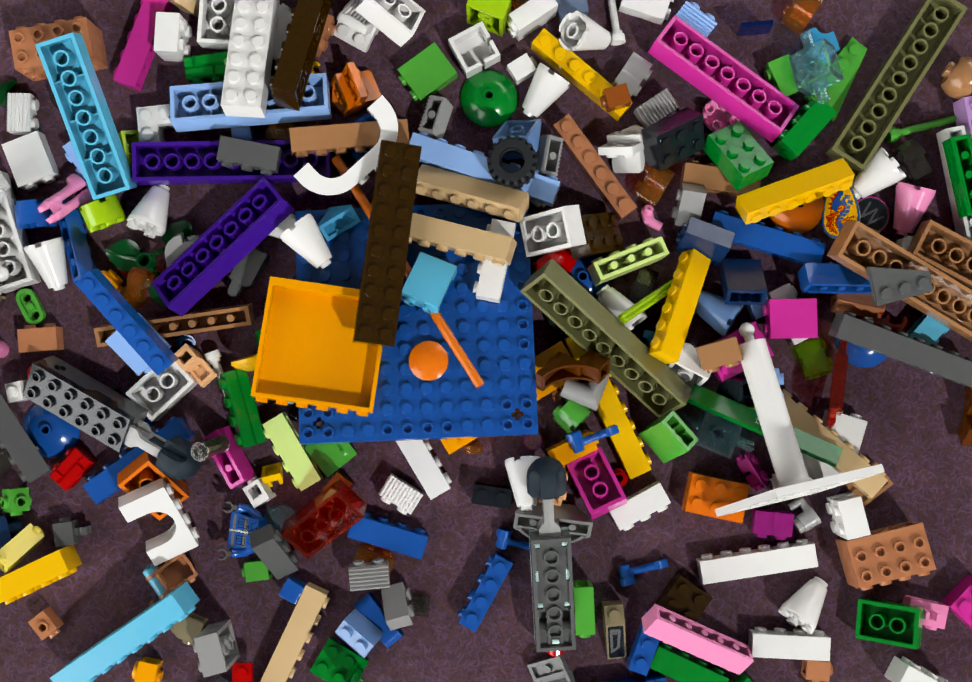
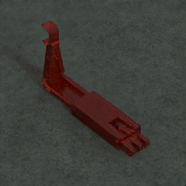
[826,313,908,428]

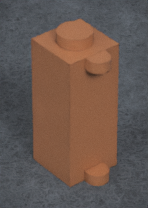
[830,294,885,322]

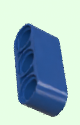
[354,592,404,648]

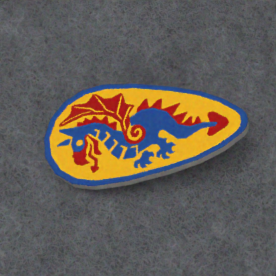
[822,186,861,239]

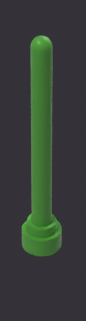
[885,115,957,143]

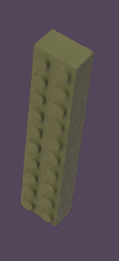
[825,0,968,174]
[520,259,692,418]

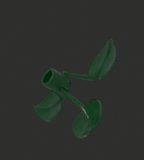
[105,221,193,310]

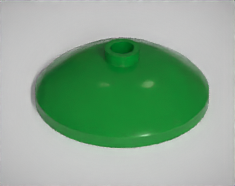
[461,70,517,127]

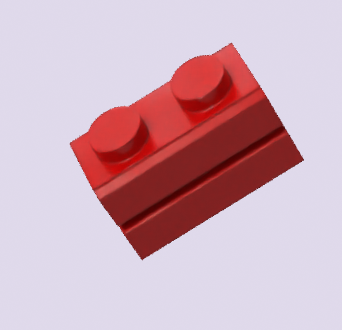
[49,446,97,491]

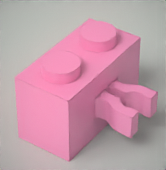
[902,595,949,631]

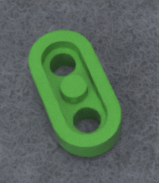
[16,288,46,325]

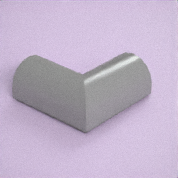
[560,374,610,411]

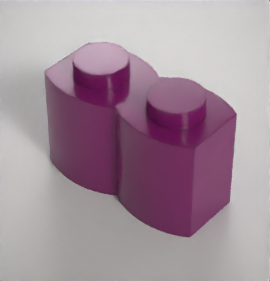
[750,508,794,540]

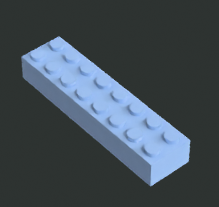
[170,73,331,132]

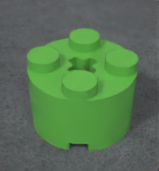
[553,399,594,433]

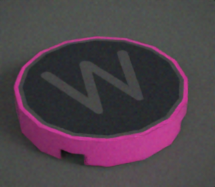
[857,196,890,231]

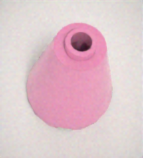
[893,182,936,236]

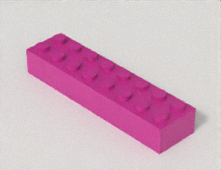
[648,15,799,143]

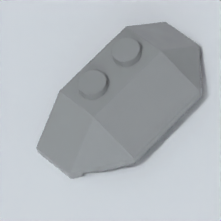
[513,500,593,543]

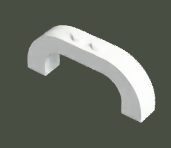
[294,95,398,195]

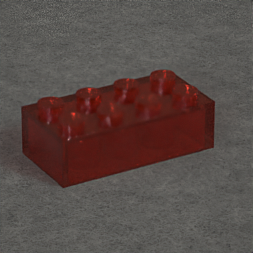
[281,479,367,559]

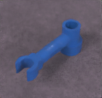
[565,425,619,454]
[495,526,530,551]
[618,558,669,586]

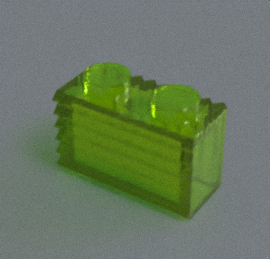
[794,336,833,380]

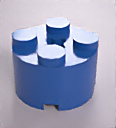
[13,199,57,229]

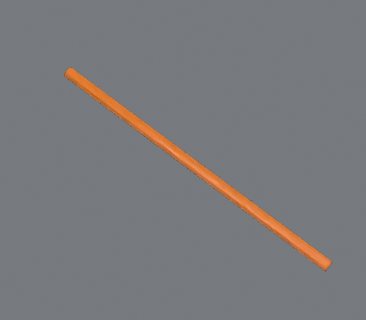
[332,155,485,389]

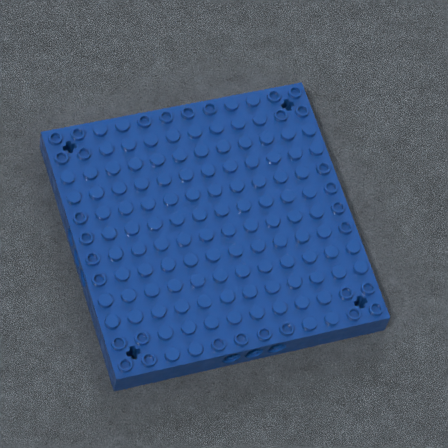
[295,204,538,445]

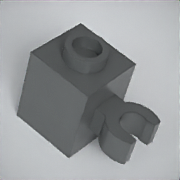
[52,516,92,547]

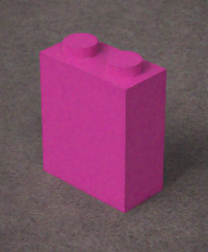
[762,298,818,339]

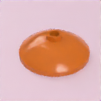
[769,197,824,234]

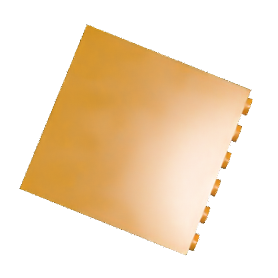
[250,276,383,417]

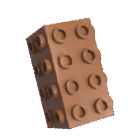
[8,16,108,81]
[835,521,936,590]

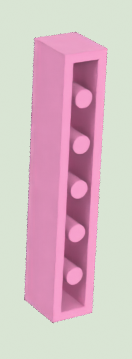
[641,604,754,675]

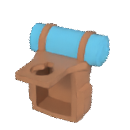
[142,553,198,600]

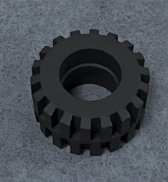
[487,135,538,189]

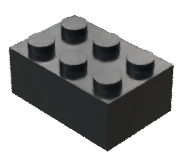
[642,107,705,171]

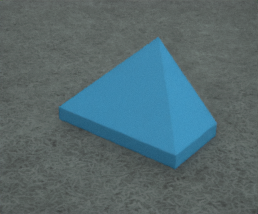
[318,205,361,241]

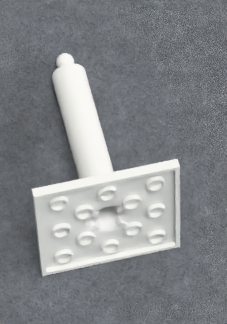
[715,323,884,517]

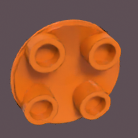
[409,341,448,381]

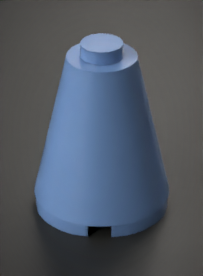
[694,290,743,337]

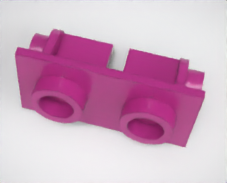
[735,450,769,491]

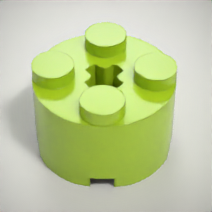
[79,194,127,233]

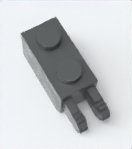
[227,248,270,297]

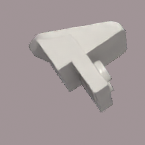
[334,0,379,53]
[598,124,645,173]

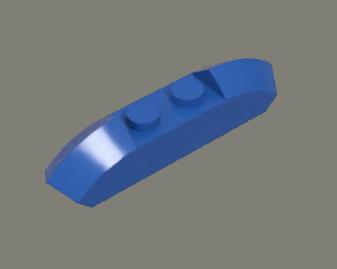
[58,197,95,285]

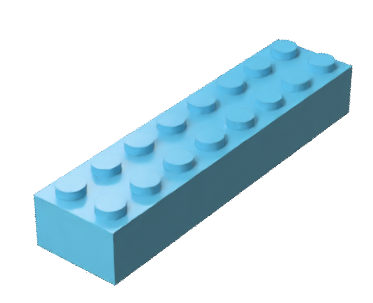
[35,32,137,200]
[50,581,200,682]

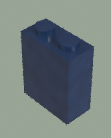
[674,217,735,267]
[719,259,768,305]

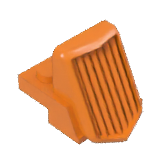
[330,62,381,117]

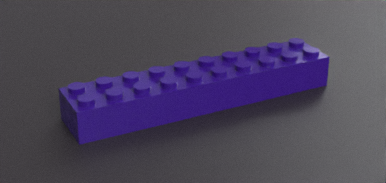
[132,140,332,185]

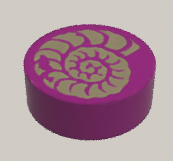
[523,433,543,451]

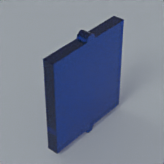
[737,20,774,36]

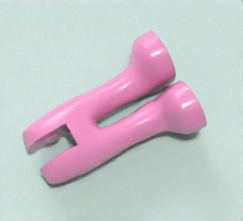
[37,173,95,224]

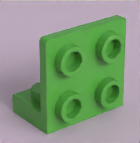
[305,443,358,477]

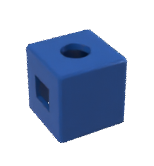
[278,575,306,604]

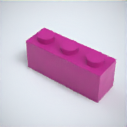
[203,426,257,489]

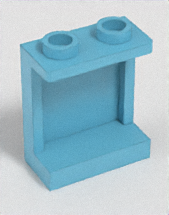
[401,252,457,314]

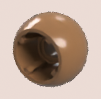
[941,57,972,100]

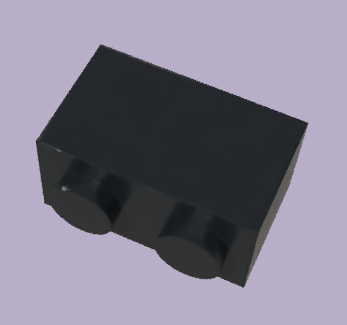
[471,482,512,509]

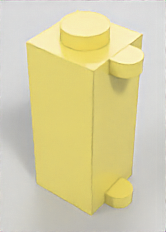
[0,523,45,574]

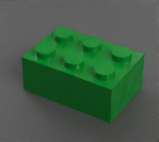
[771,97,837,163]
[703,121,774,191]
[855,597,924,650]

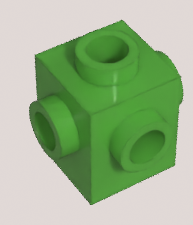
[0,487,32,516]

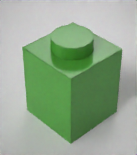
[242,558,273,582]

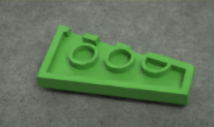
[804,37,867,121]

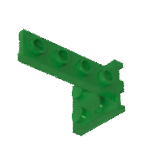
[309,637,369,682]

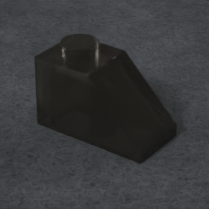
[626,267,659,304]

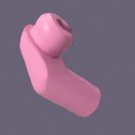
[641,204,663,231]

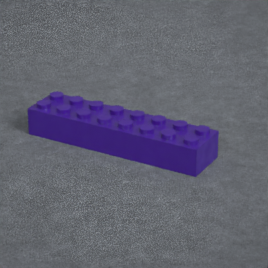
[151,176,295,316]

